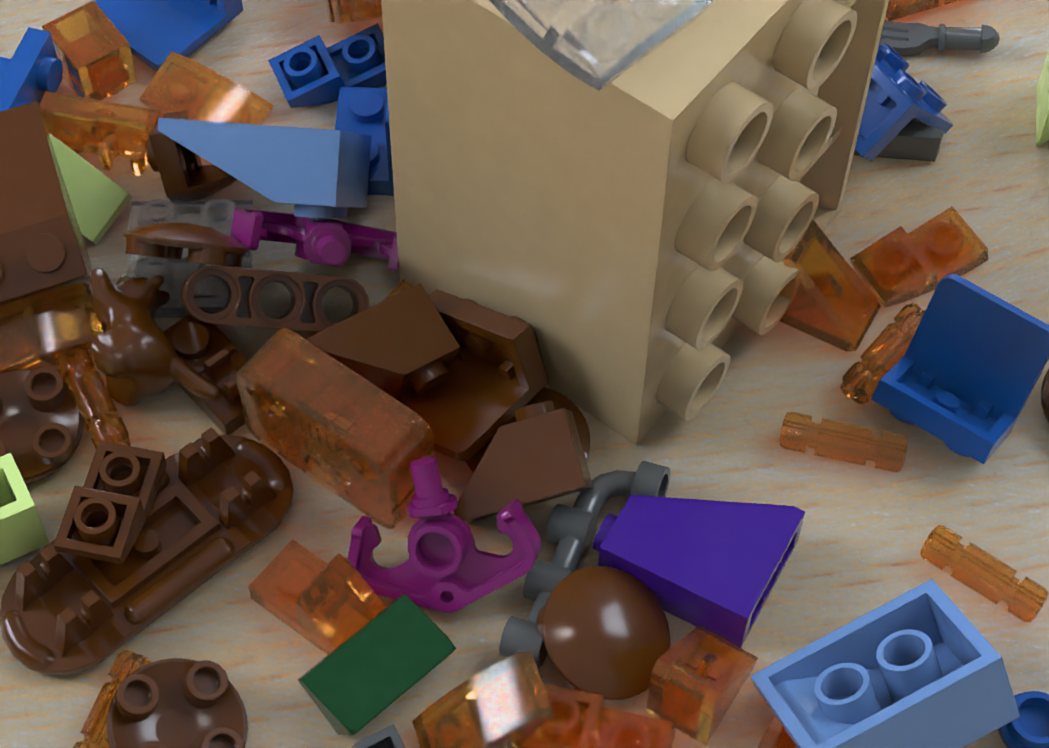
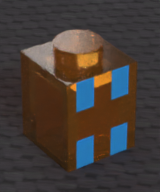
[42,0,137,107]

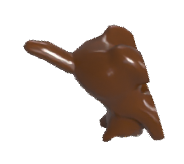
[90,268,222,406]

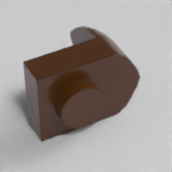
[146,110,237,203]

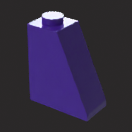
[593,495,805,648]

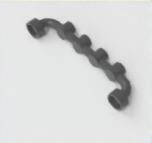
[475,461,670,748]

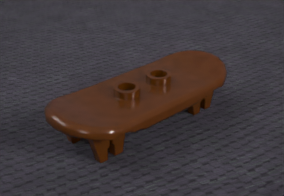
[0,427,294,676]

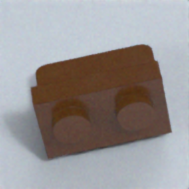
[375,289,548,461]

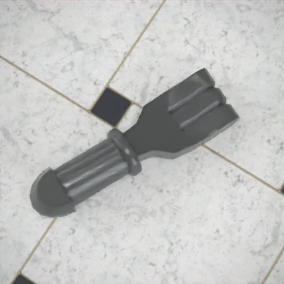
[879,20,1000,57]

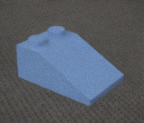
[158,118,371,219]
[750,579,1020,748]

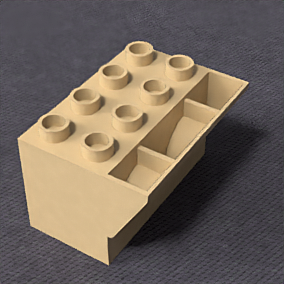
[381,0,889,445]

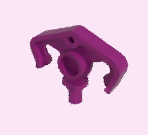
[230,208,399,273]
[346,457,541,613]

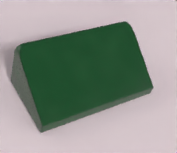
[298,594,456,736]

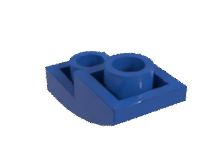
[268,23,387,108]

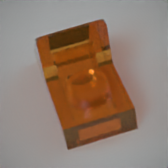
[248,539,386,655]

